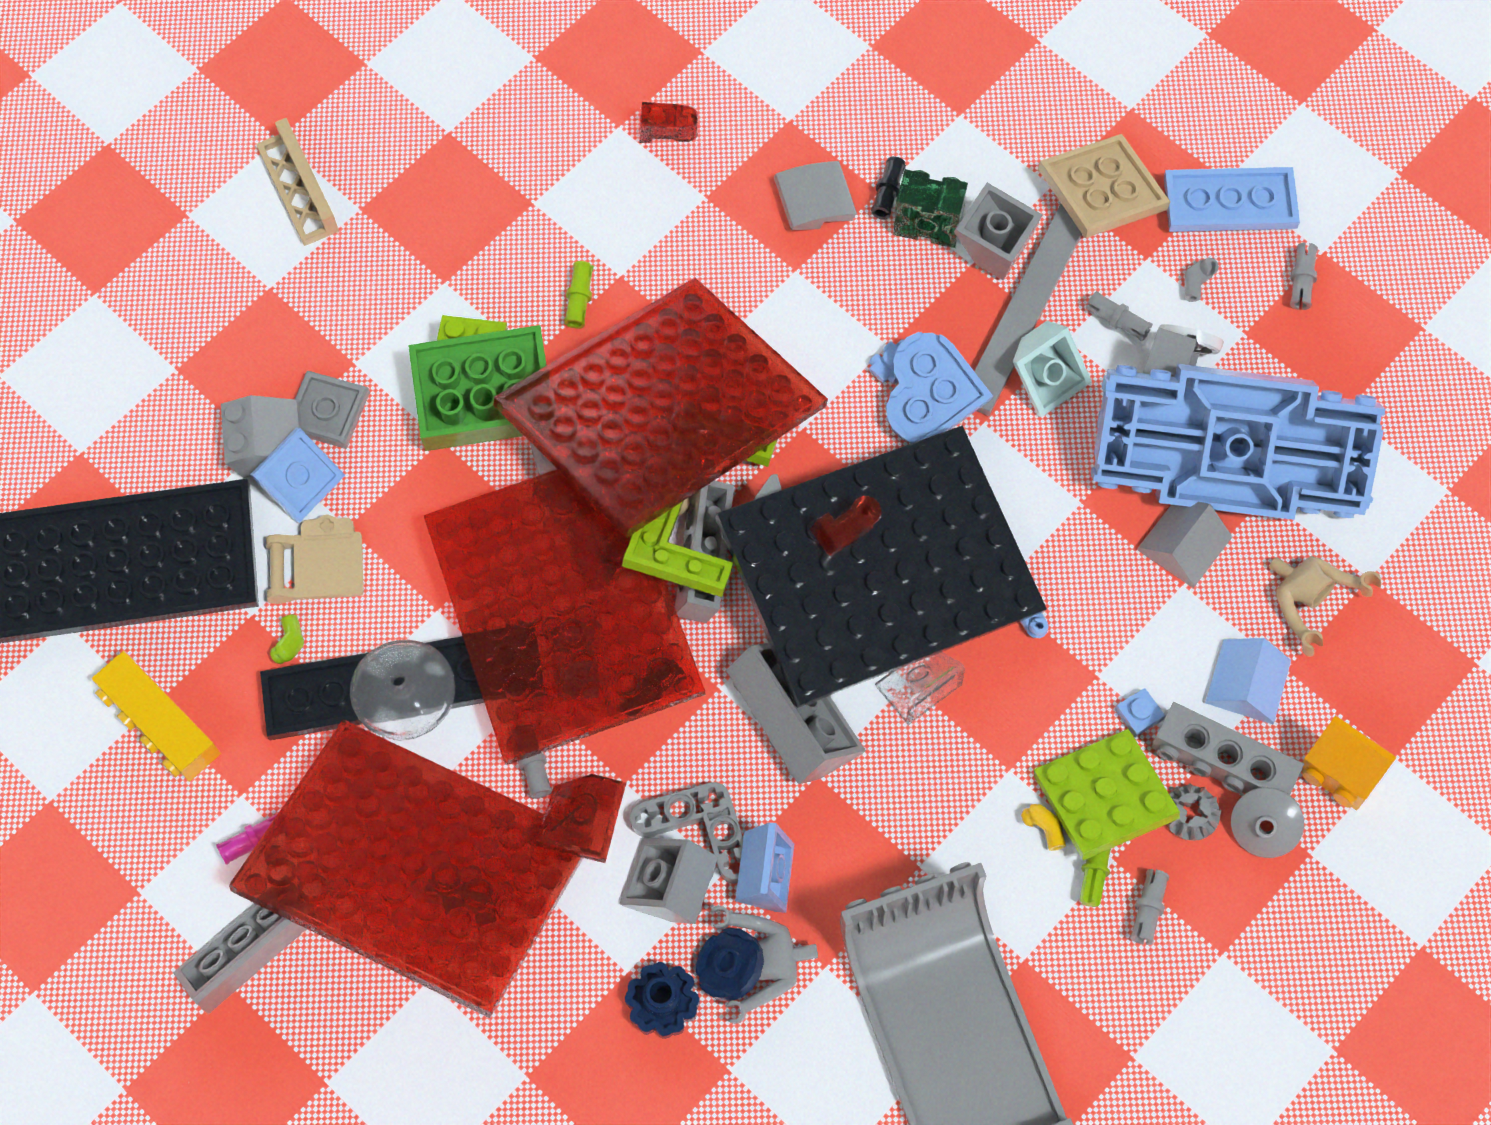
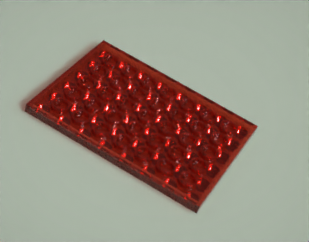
[493,277,828,538]
[423,449,706,765]
[229,719,593,1018]

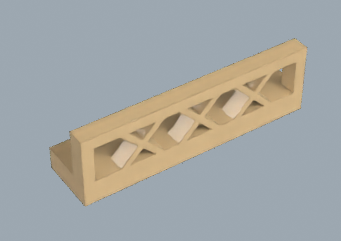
[256,118,340,246]

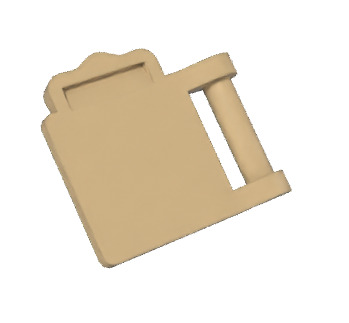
[266,514,364,604]

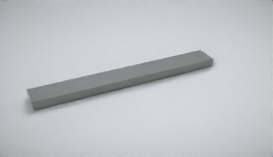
[974,204,1082,417]

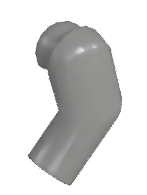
[1185,257,1219,302]

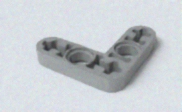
[630,782,743,884]

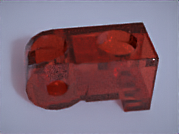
[639,102,698,143]
[810,496,882,557]

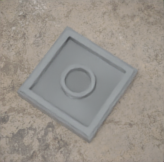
[295,370,370,449]

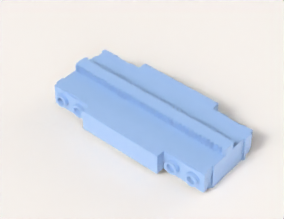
[1091,364,1386,520]

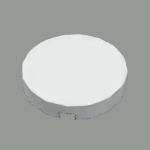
[1159,324,1224,355]

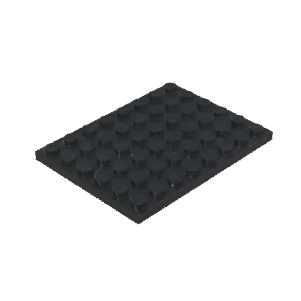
[715,425,1047,708]

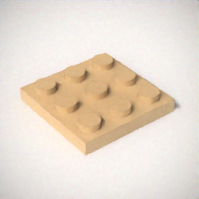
[1038,134,1170,238]

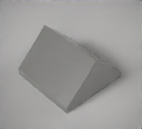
[1137,502,1233,589]

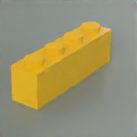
[91,650,221,782]

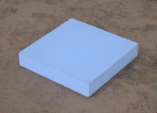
[250,427,345,523]

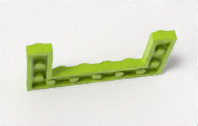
[622,405,779,597]

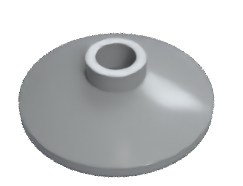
[1231,787,1304,858]

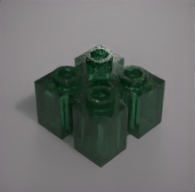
[893,169,968,248]

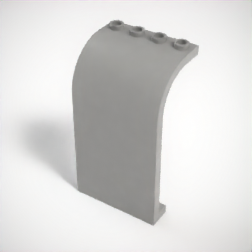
[840,862,1073,1125]

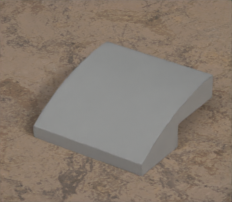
[774,161,857,230]

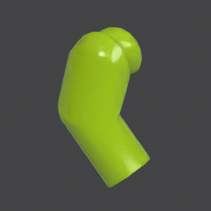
[270,614,304,664]

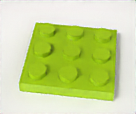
[1034,729,1180,861]

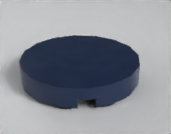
[695,927,764,1002]

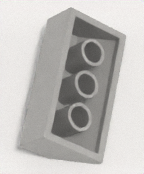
[726,643,866,785]

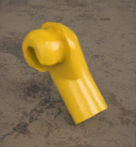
[1021,804,1066,851]

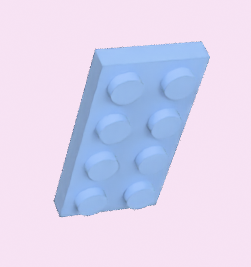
[1164,167,1300,232]

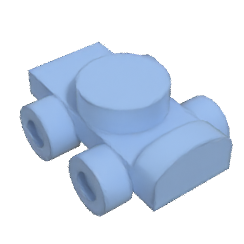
[869,339,904,384]

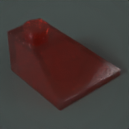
[536,774,627,864]

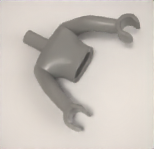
[711,905,818,1024]

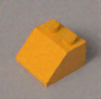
[1301,715,1397,811]

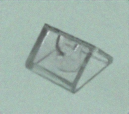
[875,652,965,726]

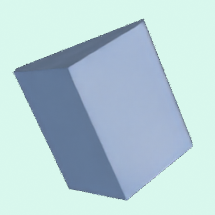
[1205,638,1291,725]
[735,823,795,913]

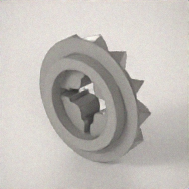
[1166,783,1221,841]

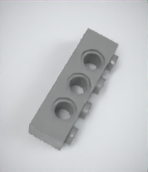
[674,477,734,623]
[1151,701,1304,795]

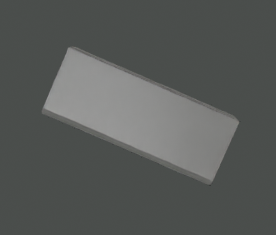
[173,876,321,1014]

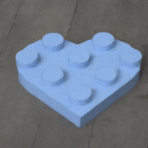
[886,332,993,444]

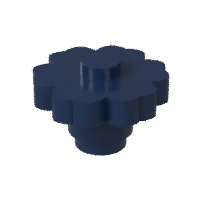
[625,962,700,1039]

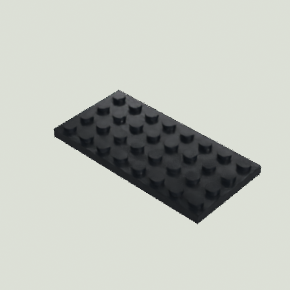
[0,479,259,644]

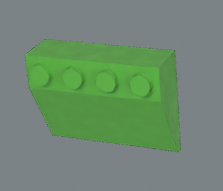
[408,325,557,451]

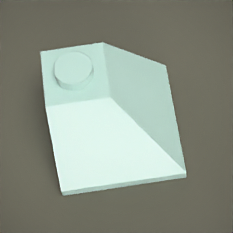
[1013,321,1092,418]

